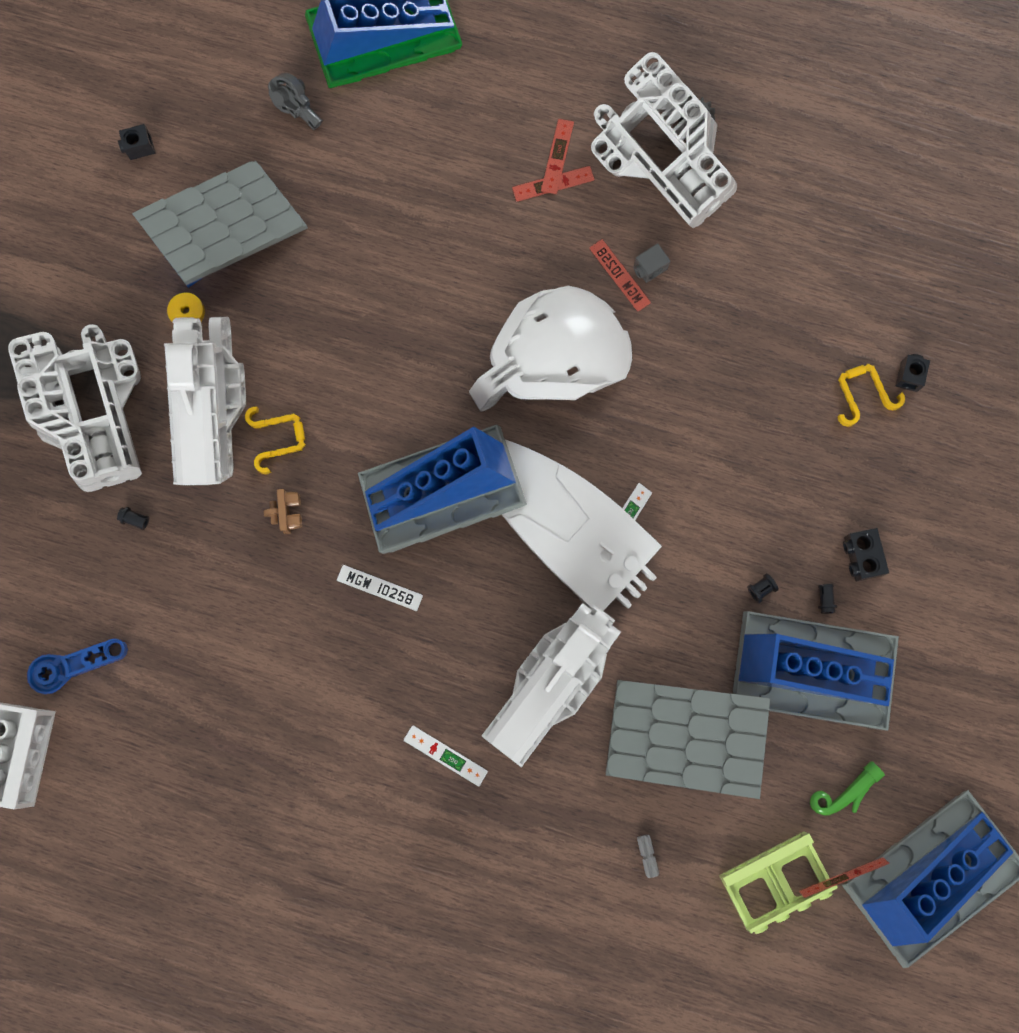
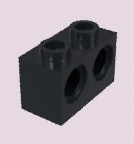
[843,528,889,582]

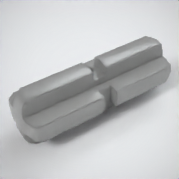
[637,835,659,878]

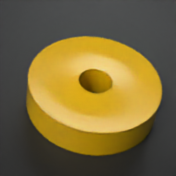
[167,293,205,324]

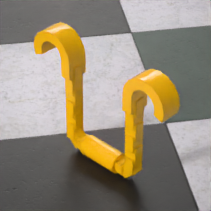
[838,364,905,427]
[245,407,306,474]

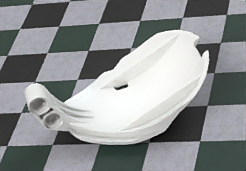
[469,286,632,412]

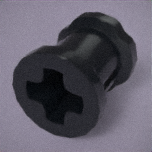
[747,573,779,603]

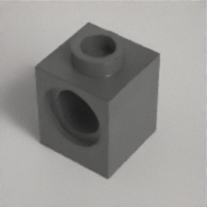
[634,244,670,283]

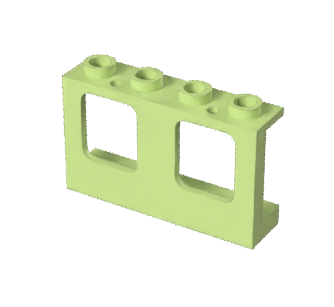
[719,831,838,934]

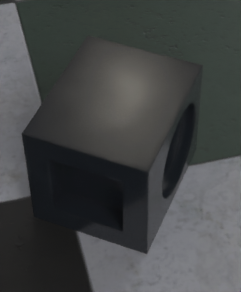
[118,124,156,160]
[895,354,931,392]

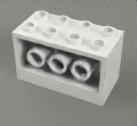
[0,702,56,809]

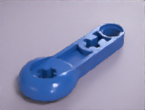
[27,639,128,694]

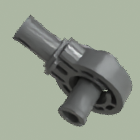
[268,73,323,130]

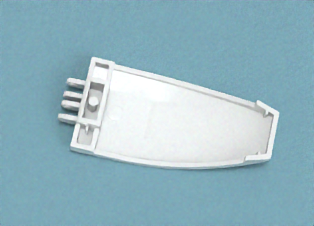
[502,440,662,611]

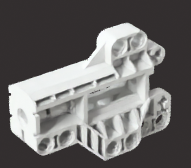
[591,52,737,228]
[164,317,246,485]
[8,324,142,492]
[482,603,621,767]

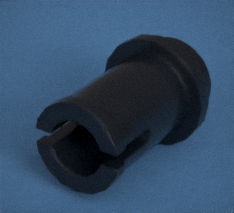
[117,507,149,530]
[818,584,837,614]

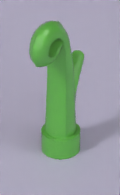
[810,761,885,815]

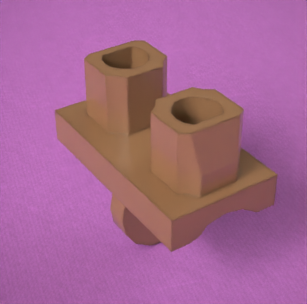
[264,489,302,534]

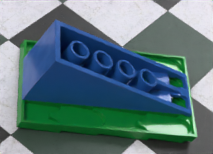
[305,0,462,89]

